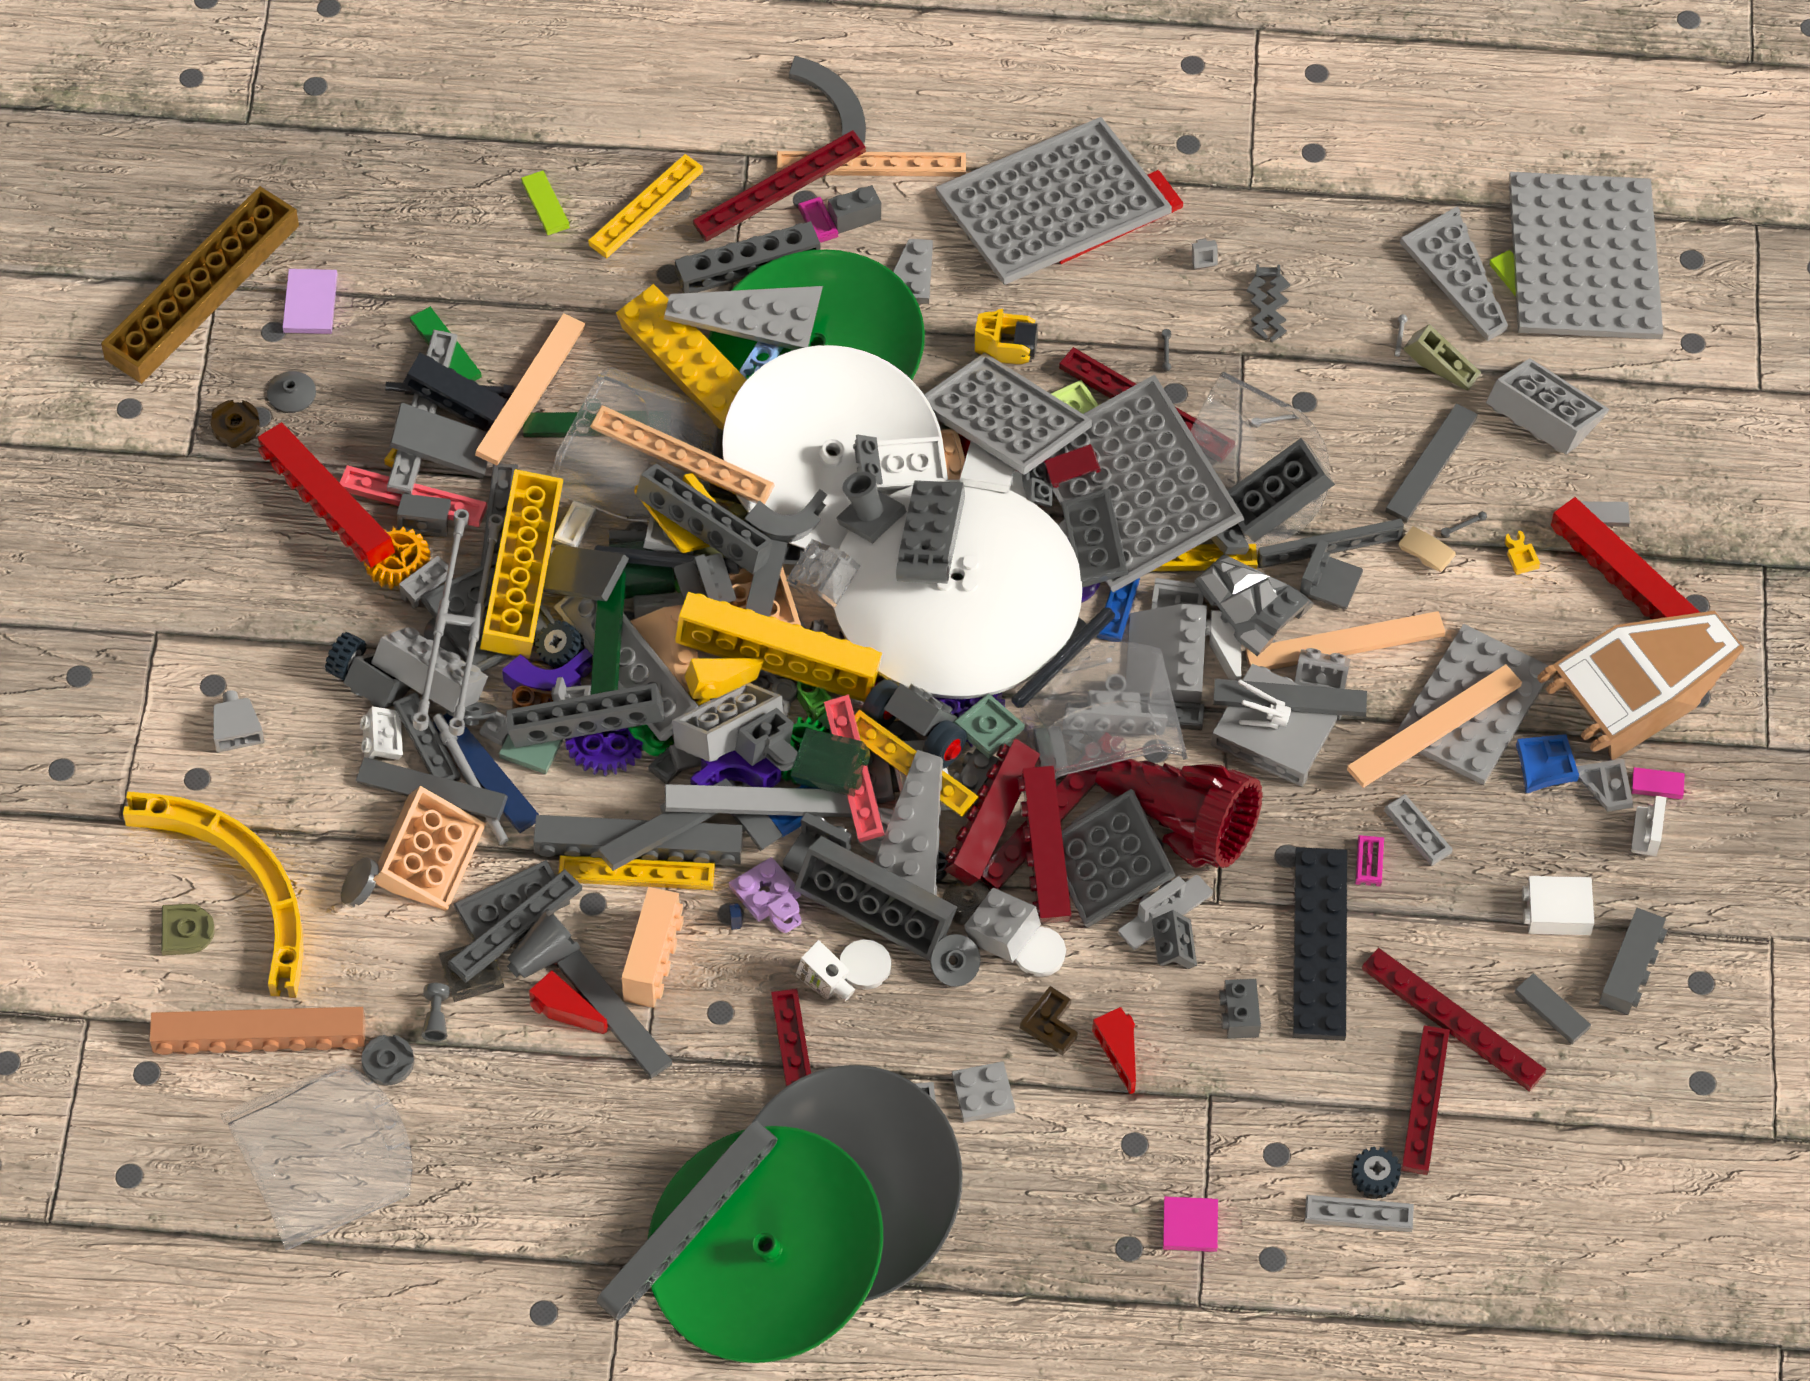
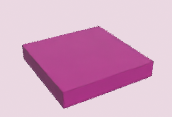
[1163,1196,1218,1252]

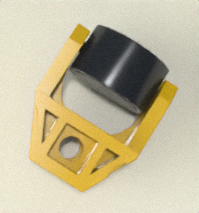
[975,309,1038,365]

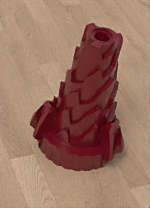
[1095,751,1263,868]

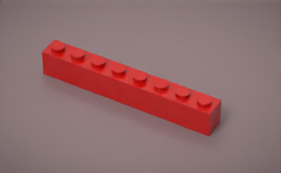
[258,422,395,568]
[1551,497,1700,620]

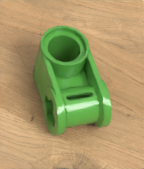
[797,681,832,722]

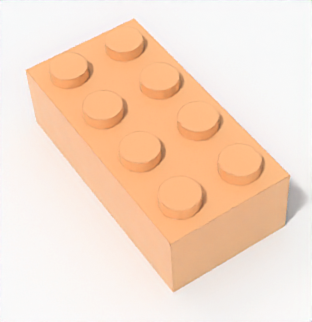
[622,887,684,1008]

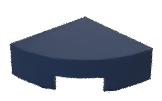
[729,903,742,930]

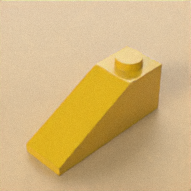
[685,658,763,699]

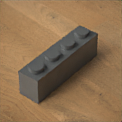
[1599,908,1668,1015]

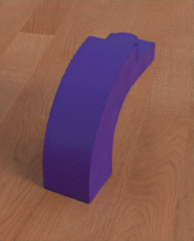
[502,648,593,700]
[690,750,781,788]

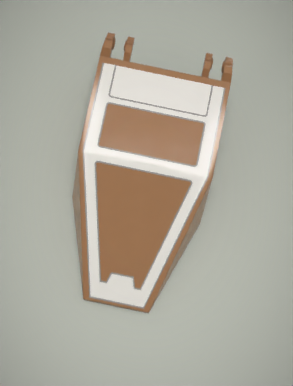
[1537,610,1744,760]

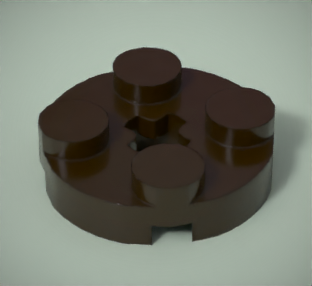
[211,400,261,448]

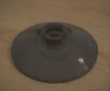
[942,880,991,925]

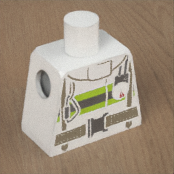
[795,940,855,1001]

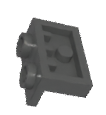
[1152,910,1197,969]

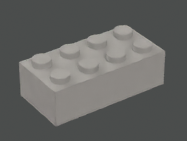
[371,627,488,713]
[672,683,783,762]

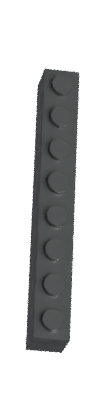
[534,815,743,866]

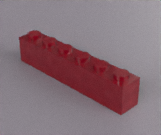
[944,738,1040,886]
[1017,765,1071,924]

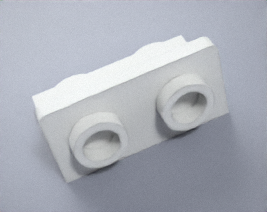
[360,706,403,760]
[1631,796,1666,856]

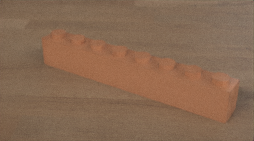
[150,1007,365,1055]

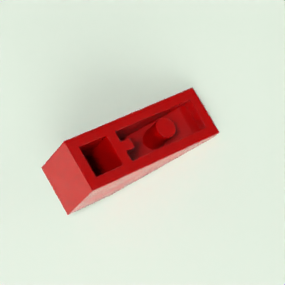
[529,970,608,1034]
[1092,1007,1136,1094]

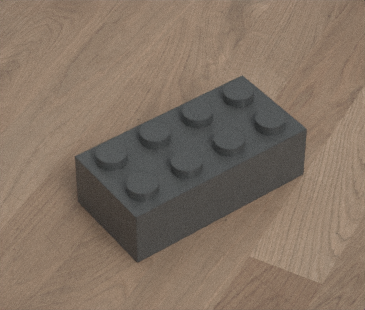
[1228,438,1335,542]

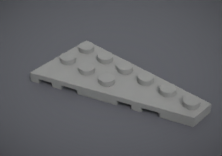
[1400,206,1508,341]
[664,286,823,350]
[874,750,943,896]

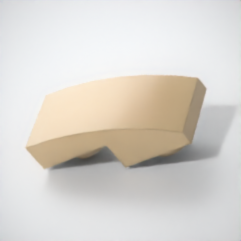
[1398,526,1456,572]

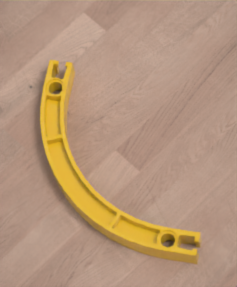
[123,791,304,998]

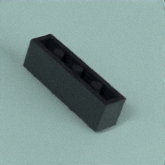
[401,352,506,432]

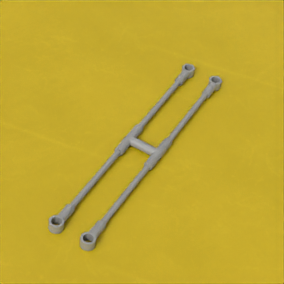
[413,509,503,736]

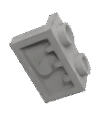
[1294,648,1351,689]

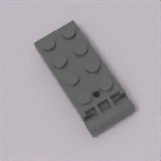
[896,480,965,584]

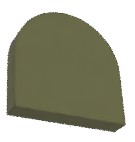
[161,904,215,956]

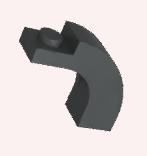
[743,489,827,543]

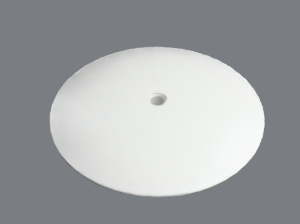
[722,346,943,554]

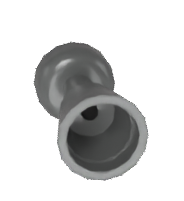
[421,983,450,1042]

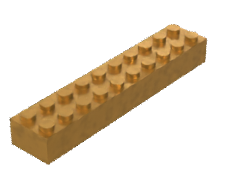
[101,186,299,384]

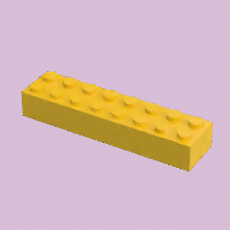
[616,284,747,430]
[480,469,563,659]
[675,592,882,702]

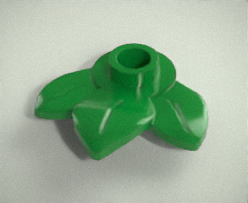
[628,724,674,756]

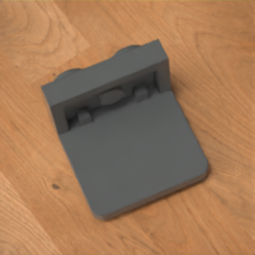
[783,812,851,875]

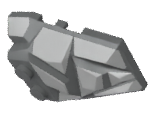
[1194,554,1314,656]

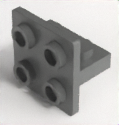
[674,553,736,603]

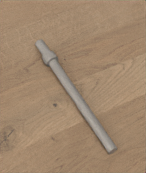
[433,713,509,845]

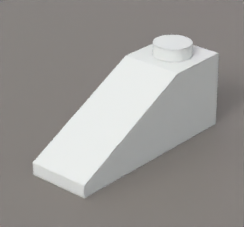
[1205,610,1241,680]

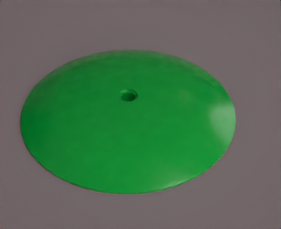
[708,249,925,380]
[647,1126,883,1363]

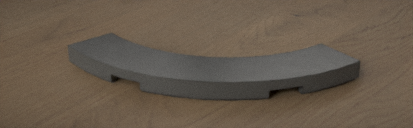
[789,56,866,145]

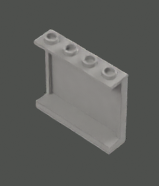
[1211,664,1342,787]

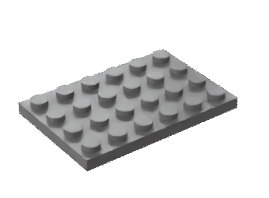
[924,353,1092,475]
[1394,624,1549,785]

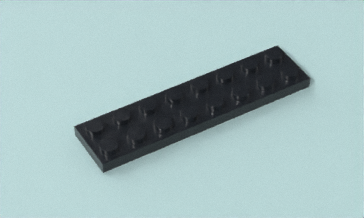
[1293,847,1347,1041]

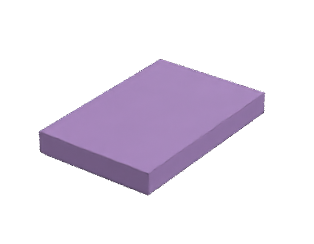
[283,269,338,334]

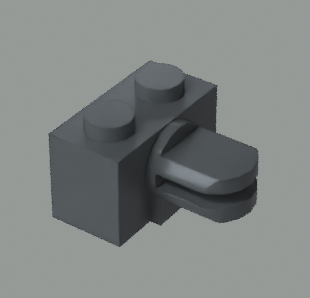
[735,708,797,771]

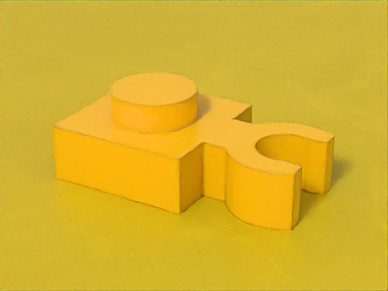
[1505,530,1540,575]

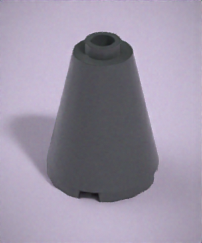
[507,909,581,978]

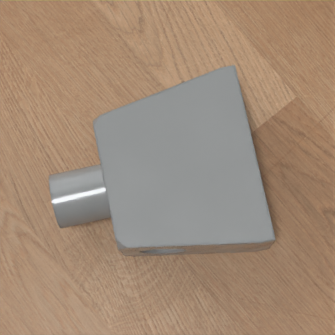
[214,690,265,753]

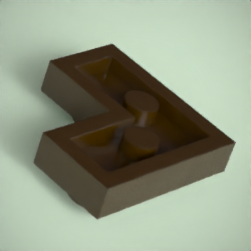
[1020,986,1078,1056]

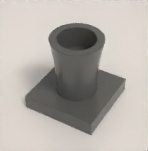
[836,471,907,544]

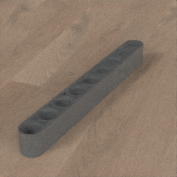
[597,1121,778,1320]

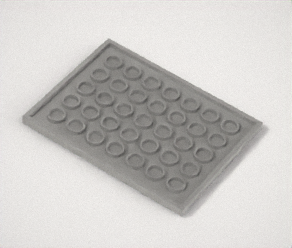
[936,117,1172,285]
[1509,172,1663,339]
[1042,375,1244,592]

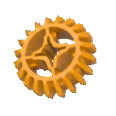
[363,526,431,590]

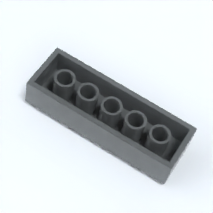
[794,836,957,961]

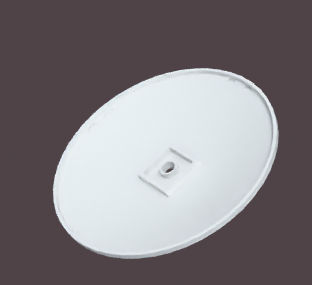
[831,480,1082,699]

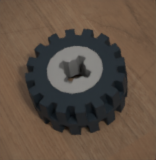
[535,620,584,669]
[325,632,367,680]
[1352,1147,1401,1199]

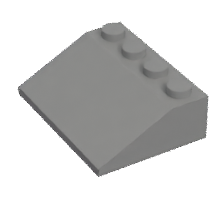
[1486,358,1609,455]
[1125,604,1207,704]

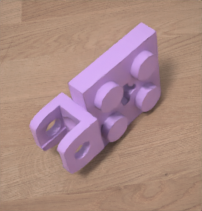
[729,857,801,933]

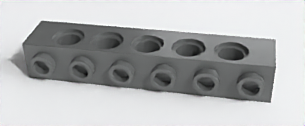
[675,221,820,293]
[636,464,773,574]
[507,683,664,748]

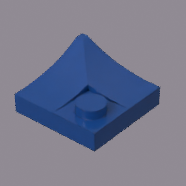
[1516,734,1579,793]

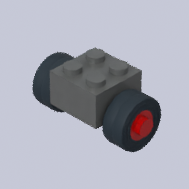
[862,679,967,769]

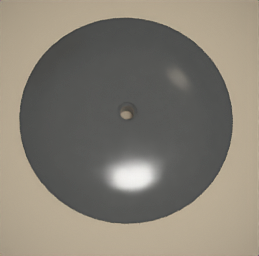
[752,1065,963,1302]

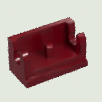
[1045,444,1101,488]

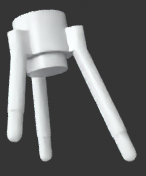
[1238,680,1291,729]

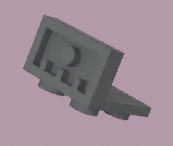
[1300,539,1363,610]

